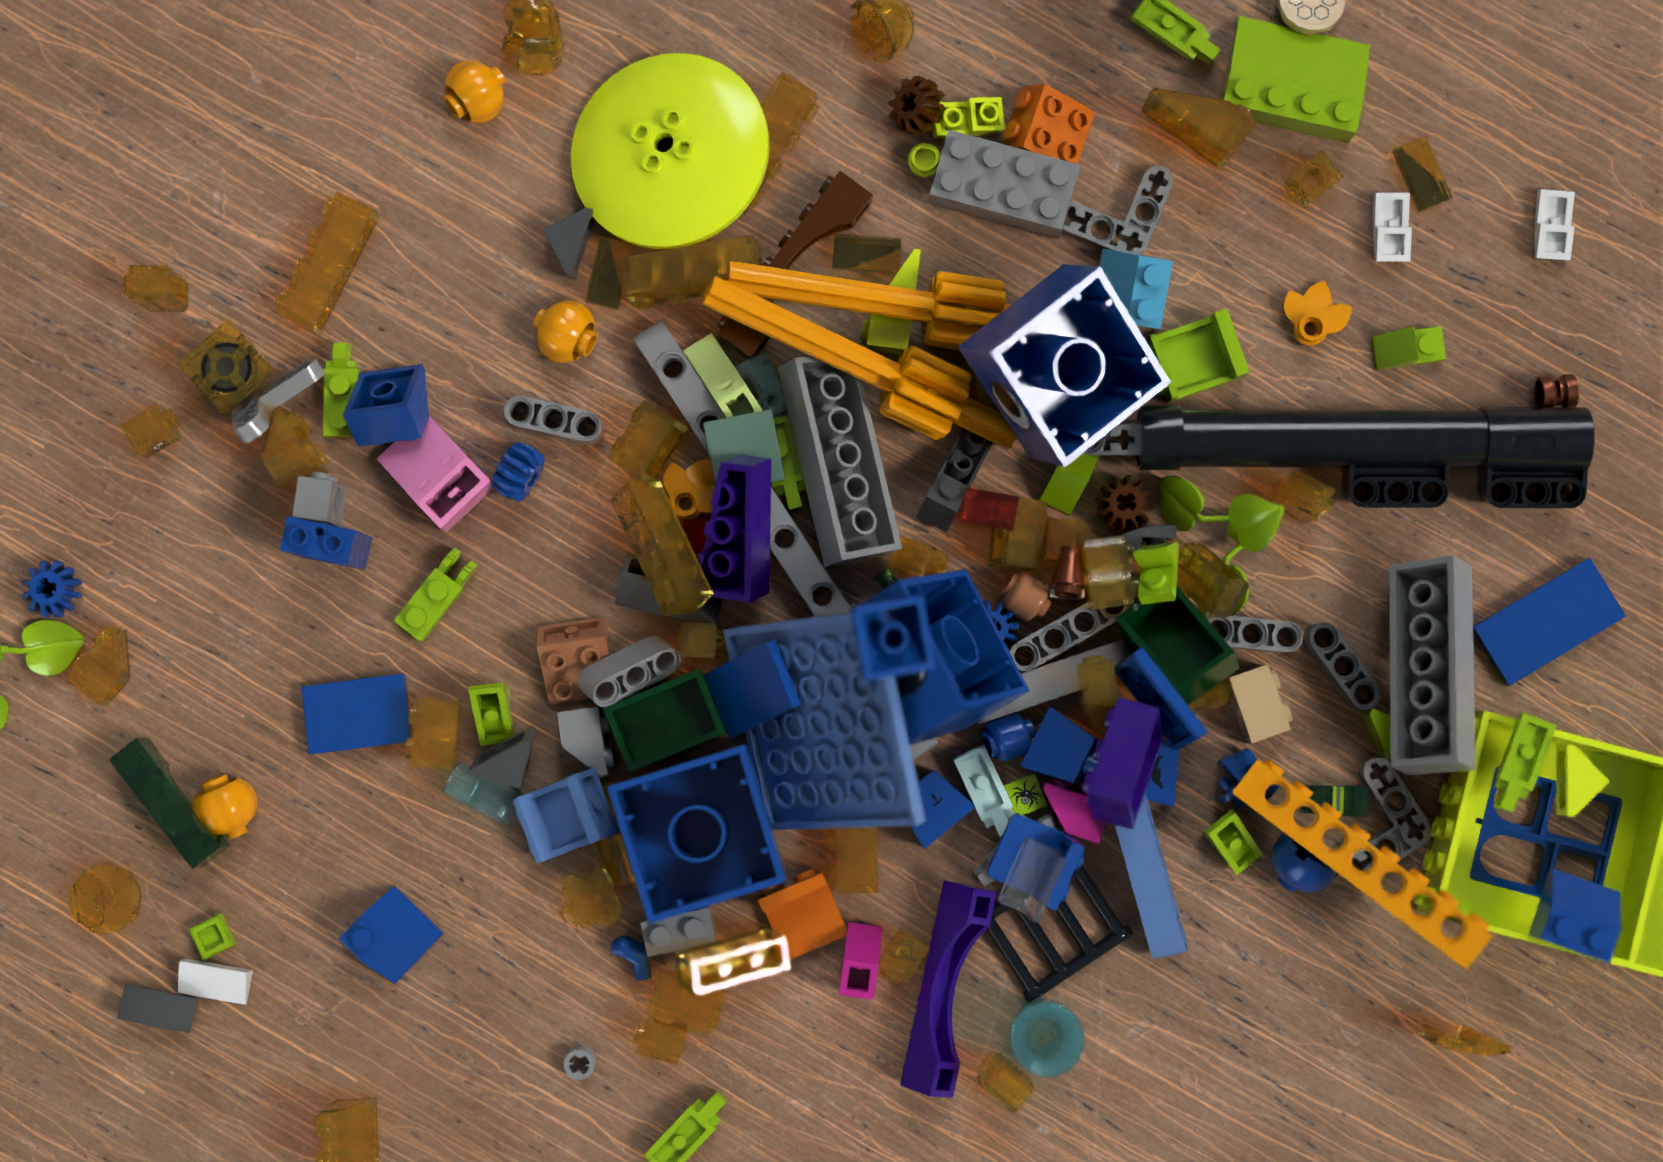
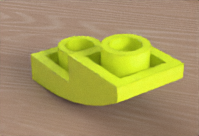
[932,97,1005,139]

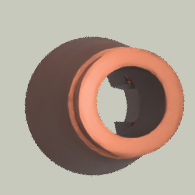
[1051,545,1085,598]

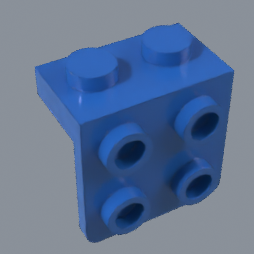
[987,813,1085,910]

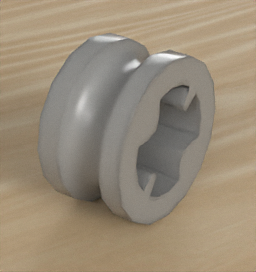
[564,1046,596,1080]

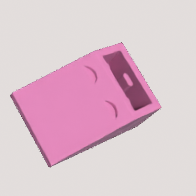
[377,416,493,532]

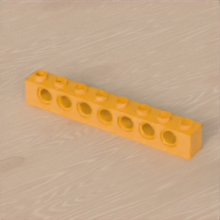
[1232,759,1493,970]

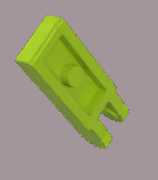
[394,548,478,642]

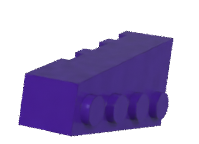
[689,455,772,603]

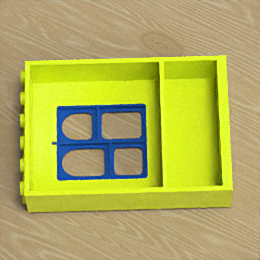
[1414,711,1663,977]

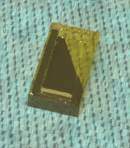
[1392,136,1452,213]
[832,234,902,274]
[585,236,634,310]

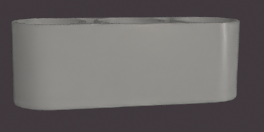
[504,396,604,445]
[1206,615,1303,653]
[578,635,681,707]

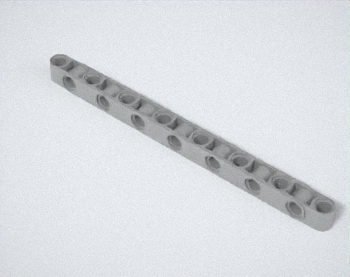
[633,320,939,761]

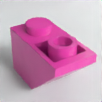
[1041,778,1106,843]
[839,922,882,1000]

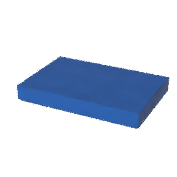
[704,639,801,738]
[1113,647,1208,750]
[301,674,413,755]

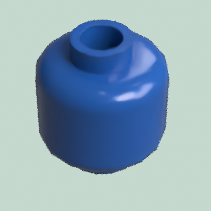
[981,712,1035,762]

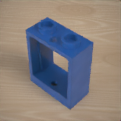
[280,516,372,570]

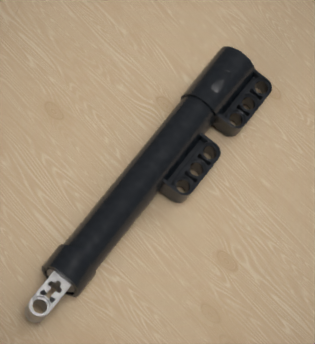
[1083,405,1595,508]

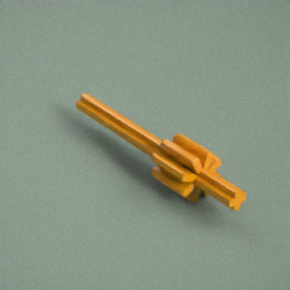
[726,261,1012,350]
[702,276,1017,450]

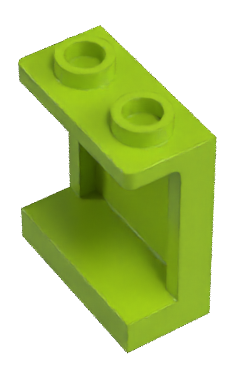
[1145,308,1250,403]

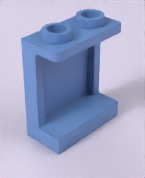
[513,767,619,864]

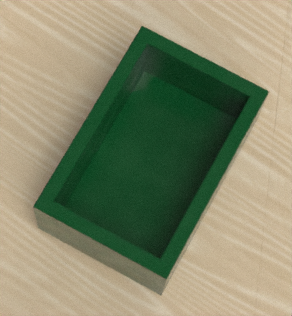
[1115,585,1239,705]
[603,669,727,773]

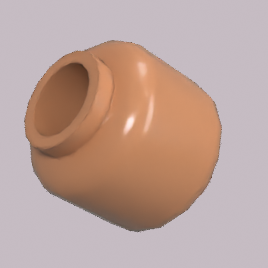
[998,571,1051,622]

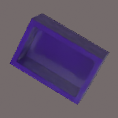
[1083,697,1164,830]

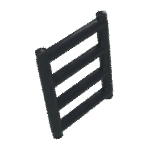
[986,865,1133,1003]

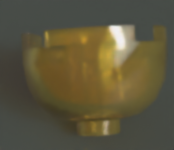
[850,0,914,63]

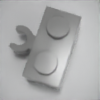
[640,905,718,974]

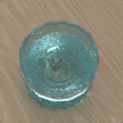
[1010,999,1084,1077]

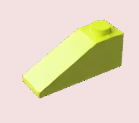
[861,249,921,355]

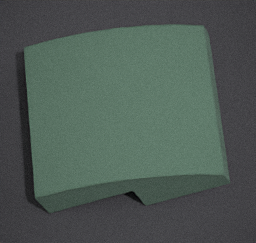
[703,409,785,483]

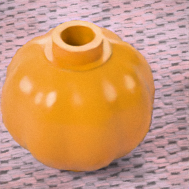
[443,60,506,123]
[533,300,598,363]
[192,773,258,840]

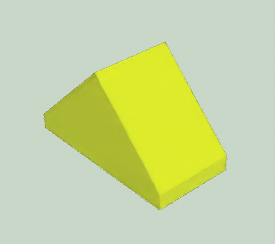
[1556,744,1610,817]

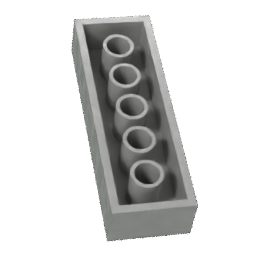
[778,356,902,567]
[1389,555,1476,775]

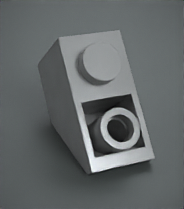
[557,706,615,776]

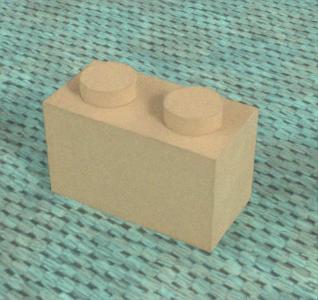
[1224,664,1293,743]

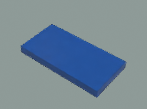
[1473,558,1626,686]

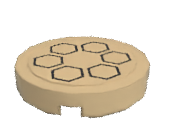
[1276,0,1345,35]

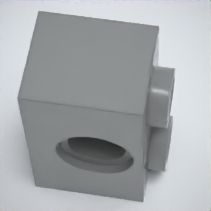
[292,471,347,527]

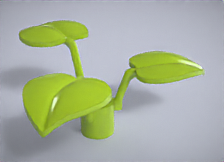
[1159,475,1284,616]
[0,620,84,731]

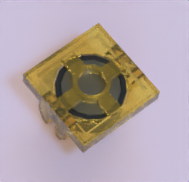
[177,319,276,416]

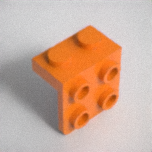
[1002,84,1094,164]
[758,868,847,959]

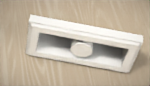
[178,958,253,1005]

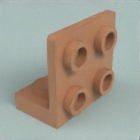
[537,616,610,705]

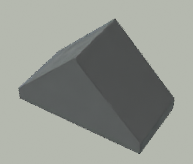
[543,208,595,280]
[469,726,536,788]

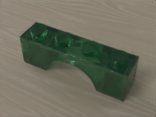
[109,738,231,869]

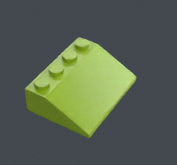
[1217,16,1370,143]

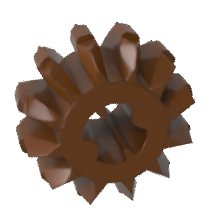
[887,76,946,135]
[1095,475,1154,533]

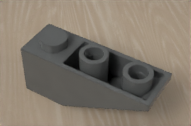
[916,428,993,533]
[615,553,722,628]

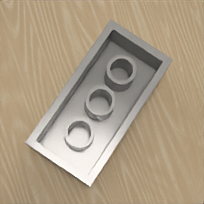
[930,129,1080,239]

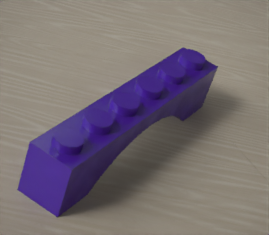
[900,880,997,1098]

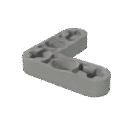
[1062,165,1173,255]
[232,358,325,444]
[1352,757,1432,871]

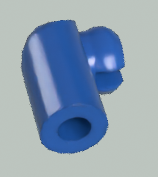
[611,936,652,981]

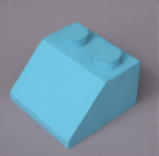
[1099,248,1173,329]

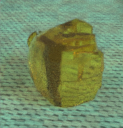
[502,0,564,76]

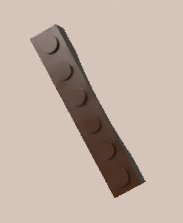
[717,171,873,362]

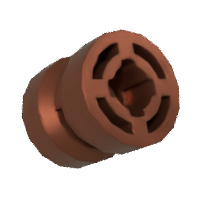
[1534,374,1579,407]

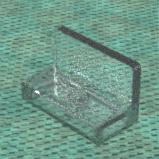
[997,837,1066,923]

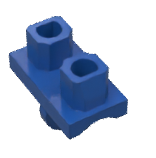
[1217,748,1279,809]

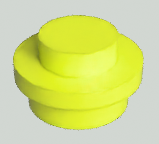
[908,143,941,177]

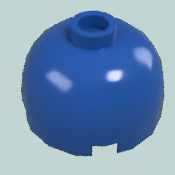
[1271,832,1339,893]

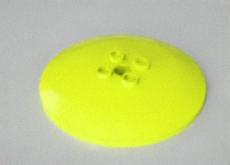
[571,53,770,249]

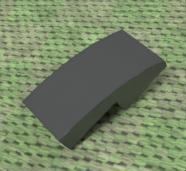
[1103,525,1177,559]
[117,984,198,1033]

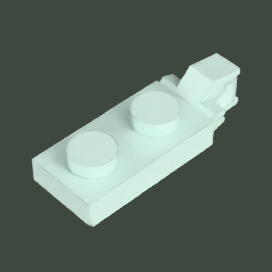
[953,744,1014,839]

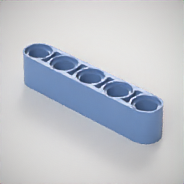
[1115,794,1188,959]

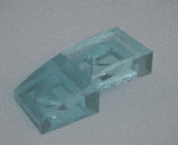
[443,761,523,825]

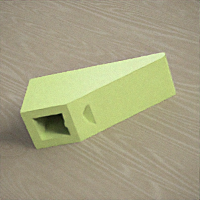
[683,333,763,418]

